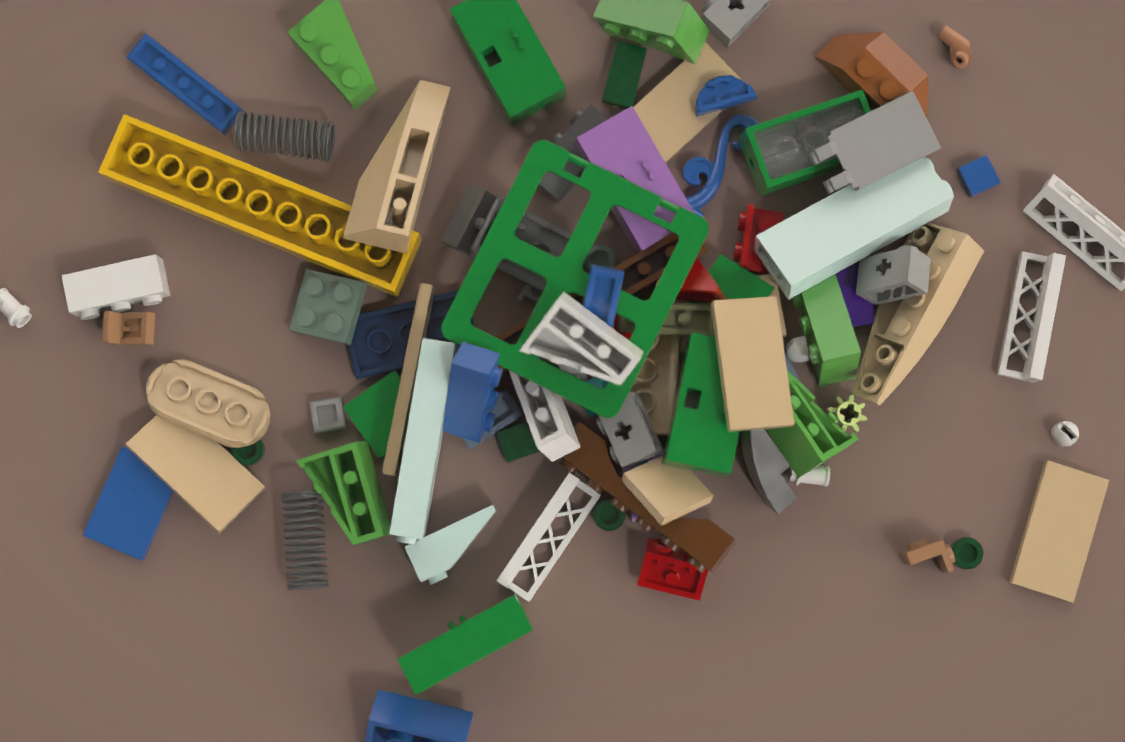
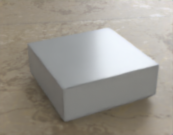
[309,397,347,434]

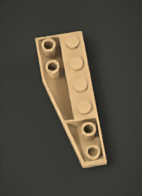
[343,80,451,253]
[852,223,984,405]

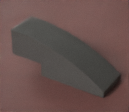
[739,429,798,514]

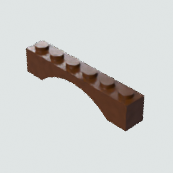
[559,421,736,573]

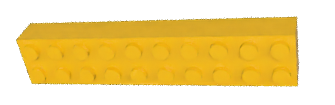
[98,114,422,297]

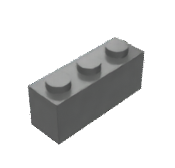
[538,104,608,205]

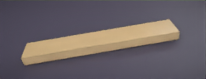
[382,283,435,477]

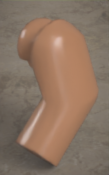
[937,25,971,69]

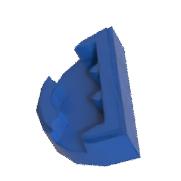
[695,75,758,117]

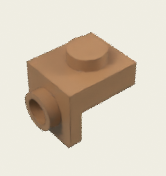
[102,311,155,346]
[900,538,955,573]

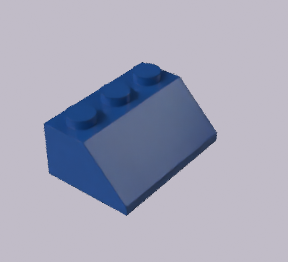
[365,690,473,742]

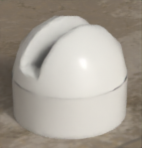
[786,336,810,363]
[1051,421,1079,447]

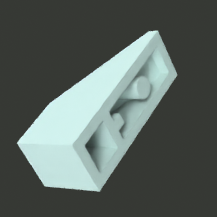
[405,505,497,585]

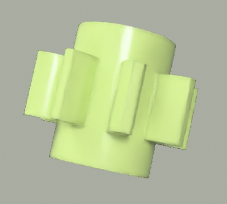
[826,394,867,433]

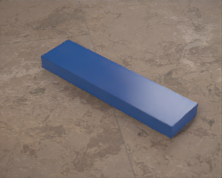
[126,34,243,136]

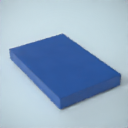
[83,447,174,560]

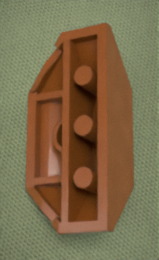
[815,32,929,118]

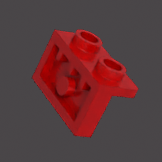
[733,204,784,275]
[637,538,708,601]

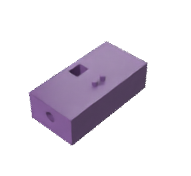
[573,106,694,253]

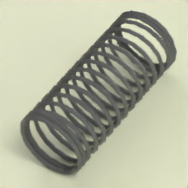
[233,110,335,162]
[281,490,329,590]

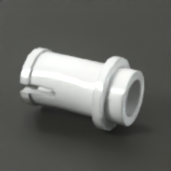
[0,288,32,328]
[788,466,830,487]

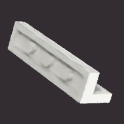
[1023,174,1125,291]
[996,251,1066,383]
[497,473,601,602]

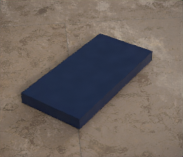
[348,290,475,380]

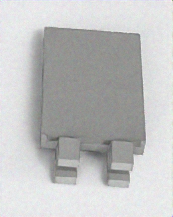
[809,91,941,194]

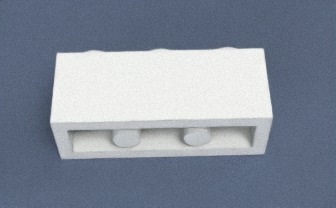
[61,254,171,320]
[509,356,581,462]

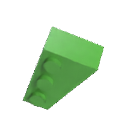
[287,0,378,111]
[593,0,710,64]
[792,274,861,387]
[766,370,859,478]
[296,441,391,545]

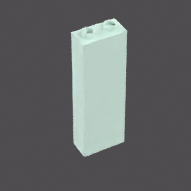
[754,156,954,300]
[389,338,458,544]

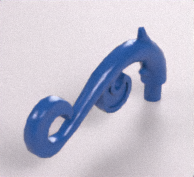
[682,115,761,217]

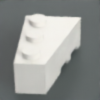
[520,292,644,385]

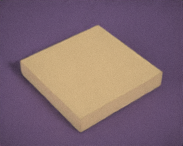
[621,456,713,526]

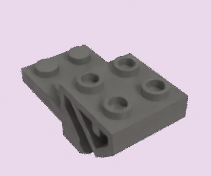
[441,184,572,292]

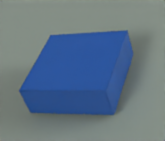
[956,155,1001,198]

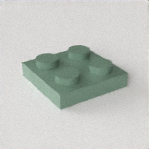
[289,269,367,345]

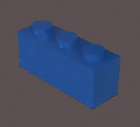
[443,342,502,443]

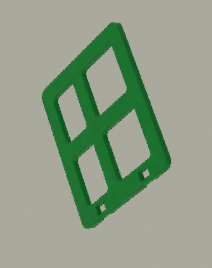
[441,140,709,418]

